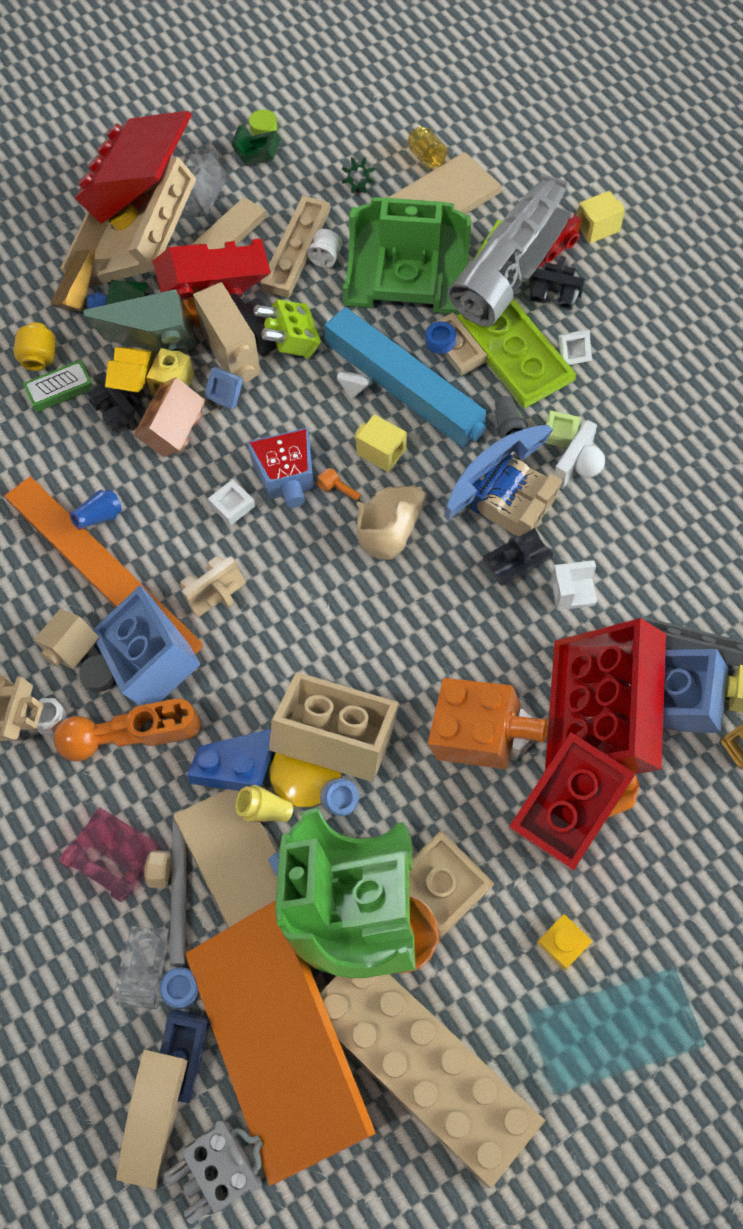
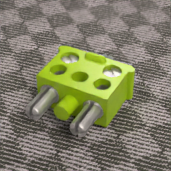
[253,299,324,359]

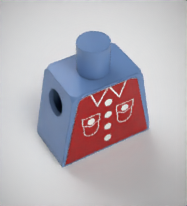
[248,428,314,508]

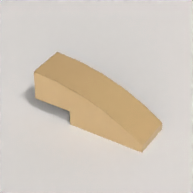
[116,1050,188,1190]

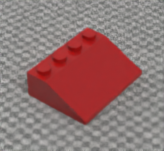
[75,110,192,224]
[545,618,666,774]

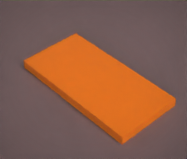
[185,901,376,1186]

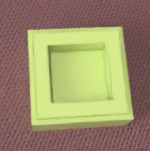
[545,411,581,448]

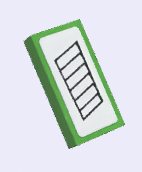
[23,360,93,412]

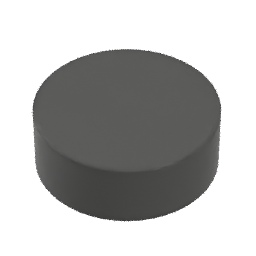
[79,655,115,692]

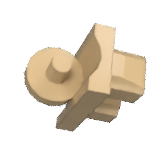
[180,556,246,618]

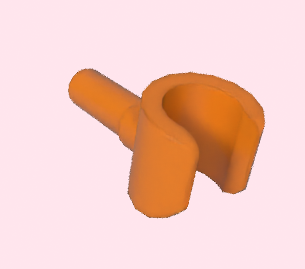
[316,468,361,501]

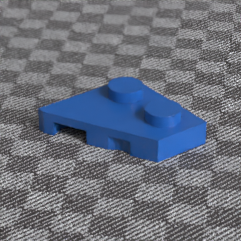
[187,729,273,791]

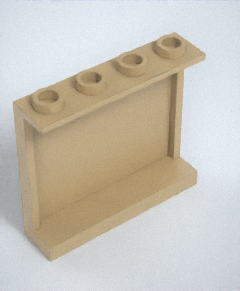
[60,156,197,287]

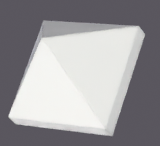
[558,329,592,365]
[337,371,374,399]

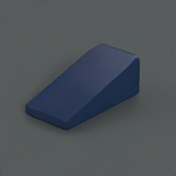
[160,1009,210,1103]

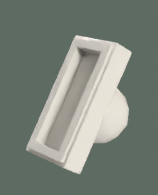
[554,420,605,489]

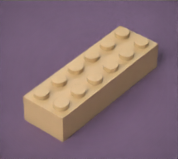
[320,974,546,1189]

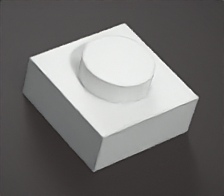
[208,479,255,526]

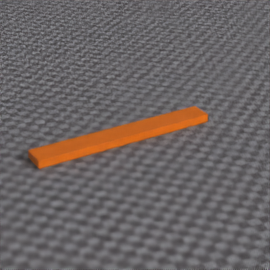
[5,476,204,655]

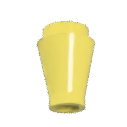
[235,785,293,823]

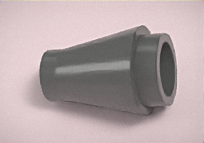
[495,396,528,438]

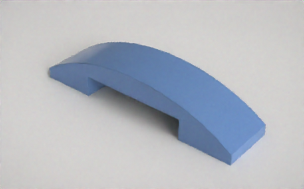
[444,425,553,521]

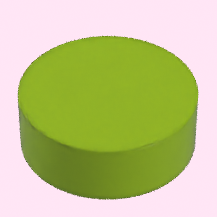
[249,109,277,135]

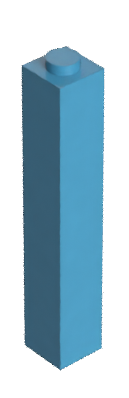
[324,307,486,448]

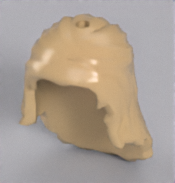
[356,485,427,560]

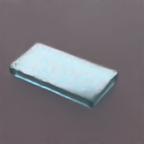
[527,968,706,1095]

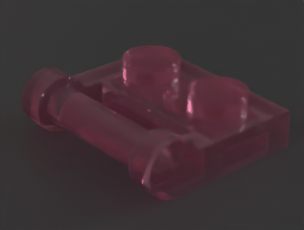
[59,807,161,902]

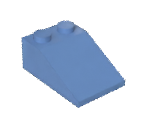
[93,585,201,705]
[663,649,728,733]

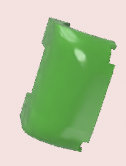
[343,197,472,314]
[275,808,415,978]

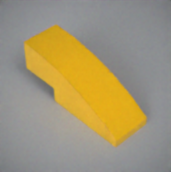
[105,346,156,392]

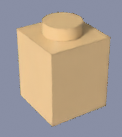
[34,609,99,669]

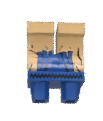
[471,454,562,536]

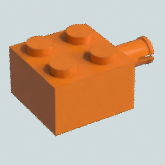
[427,678,548,770]

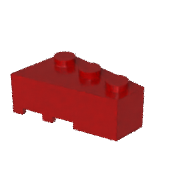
[152,238,271,300]

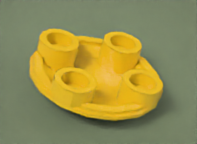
[270,753,341,807]

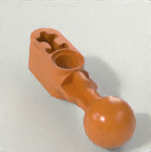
[54,698,202,762]

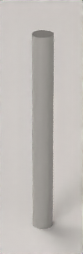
[170,818,187,966]

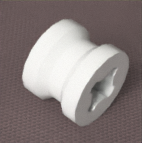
[307,229,343,268]

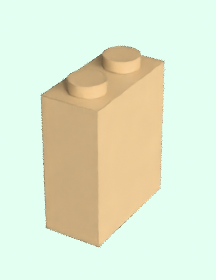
[193,282,261,382]

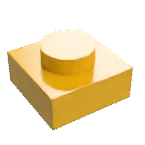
[537,914,592,971]

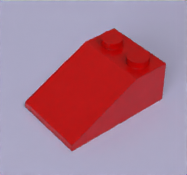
[509,732,636,872]

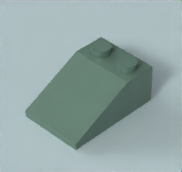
[84,289,197,354]

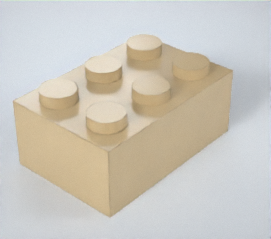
[269,672,399,782]

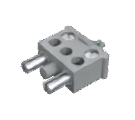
[163,1121,264,1224]

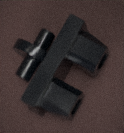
[528,256,585,310]
[86,371,144,432]
[483,528,553,586]

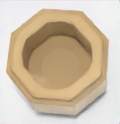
[144,850,172,888]

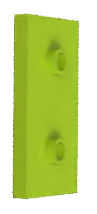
[456,299,576,409]

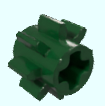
[342,156,376,193]

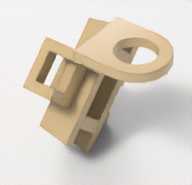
[0,673,43,741]

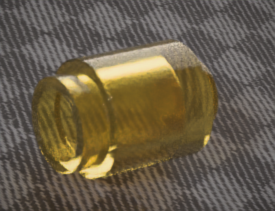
[408,126,447,169]

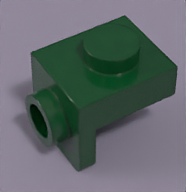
[231,124,281,166]

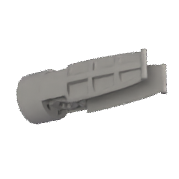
[448,173,574,327]

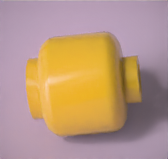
[13,322,56,371]

